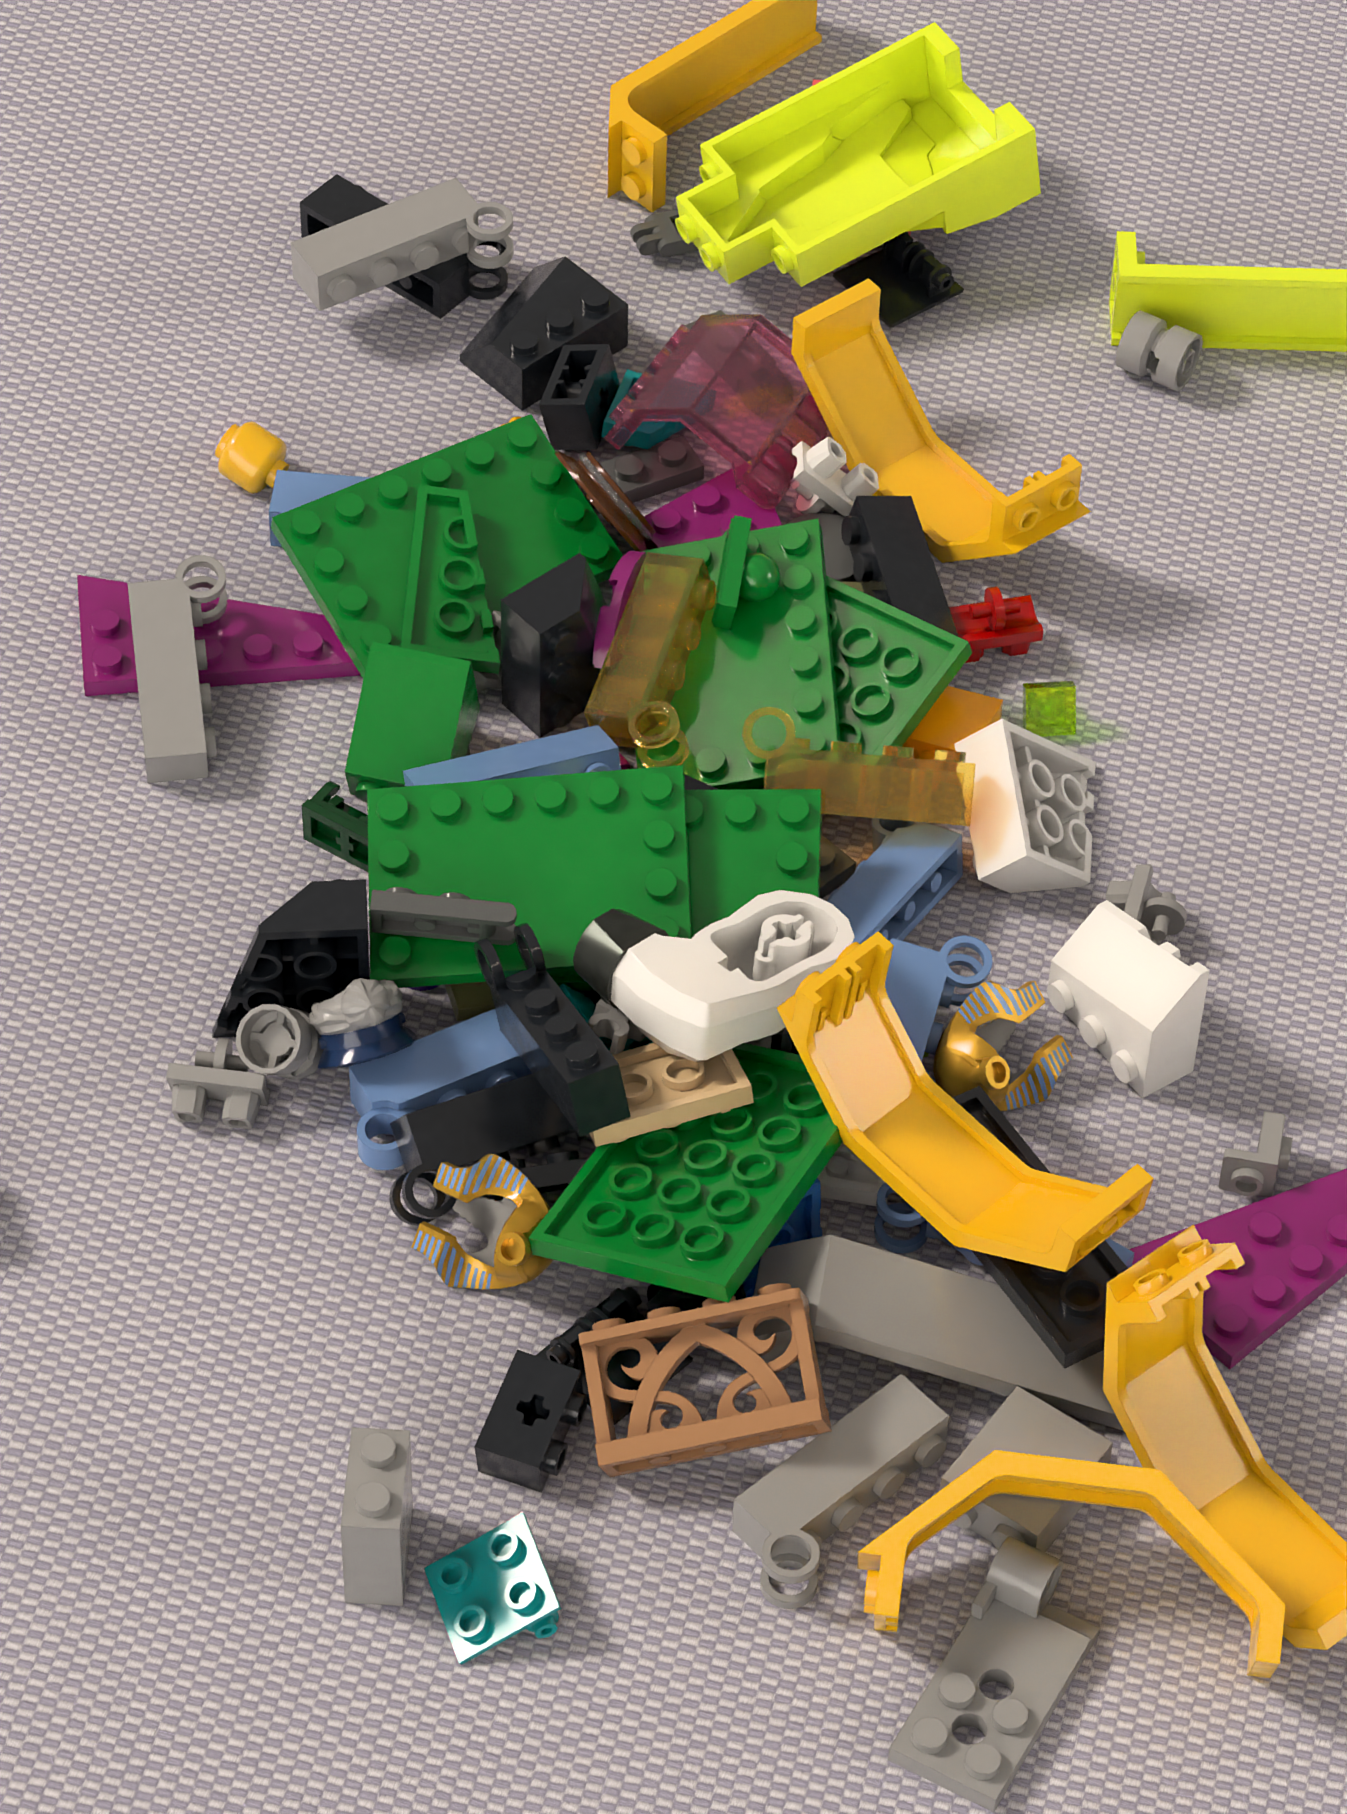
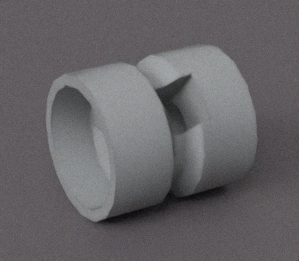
[1116,310,1203,392]
[236,1004,323,1079]

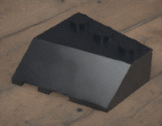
[460,256,628,411]
[501,553,620,738]
[212,879,370,1038]

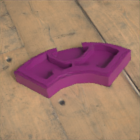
[593,551,646,669]

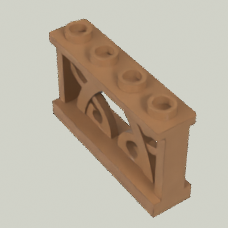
[578,1283,832,1478]

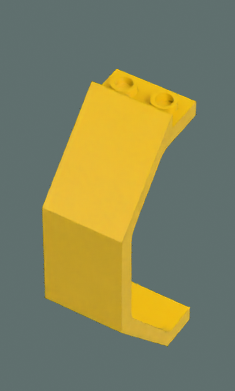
[791,278,1091,563]
[777,931,1154,1272]
[1103,1224,1347,1650]
[857,1450,1285,1678]

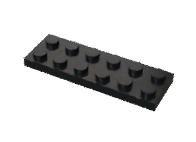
[953,1086,1128,1369]

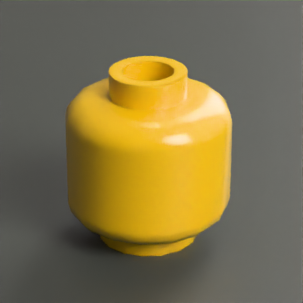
[214,421,290,494]

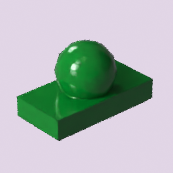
[711,515,781,630]

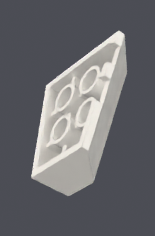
[954,719,1096,893]
[1047,900,1210,1099]

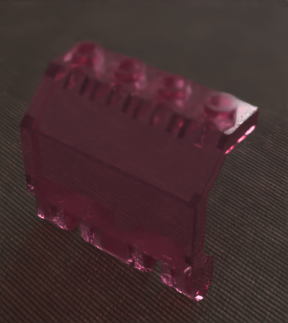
[604,314,829,509]

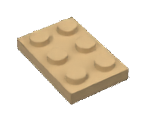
[589,1043,754,1147]

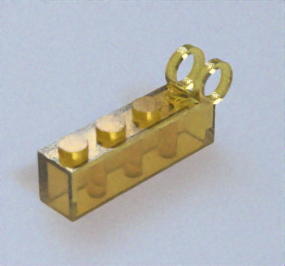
[584,552,716,768]
[742,707,976,826]

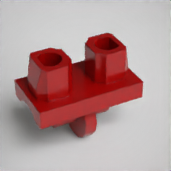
[949,586,1044,663]

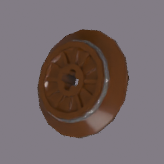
[554,450,656,551]

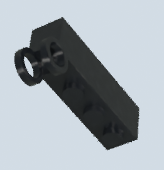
[300,174,508,319]
[841,496,959,637]
[474,923,631,1137]
[389,1074,591,1226]

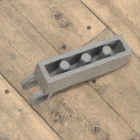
[291,178,514,311]
[128,555,227,783]
[732,1373,949,1609]

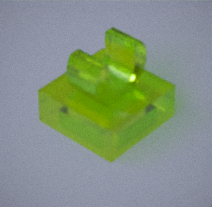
[1023,681,1076,737]

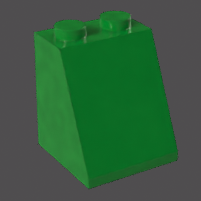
[345,641,480,803]

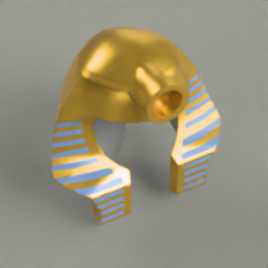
[933,980,1073,1111]
[411,1154,553,1290]

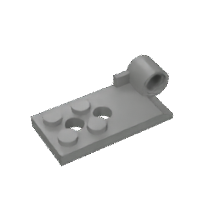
[888,1536,1100,1812]

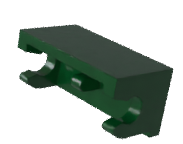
[302,781,368,872]

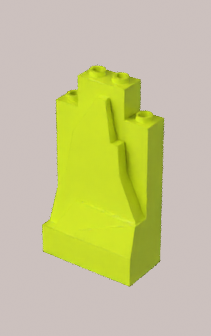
[675,22,1041,287]

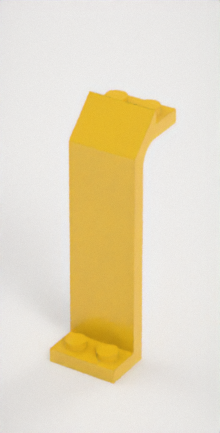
[608,0,822,212]

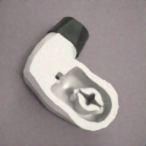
[573,890,855,1062]

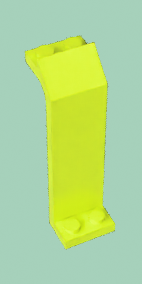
[1109,231,1347,352]

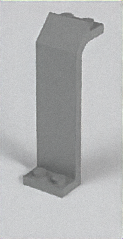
[753,1234,1124,1431]

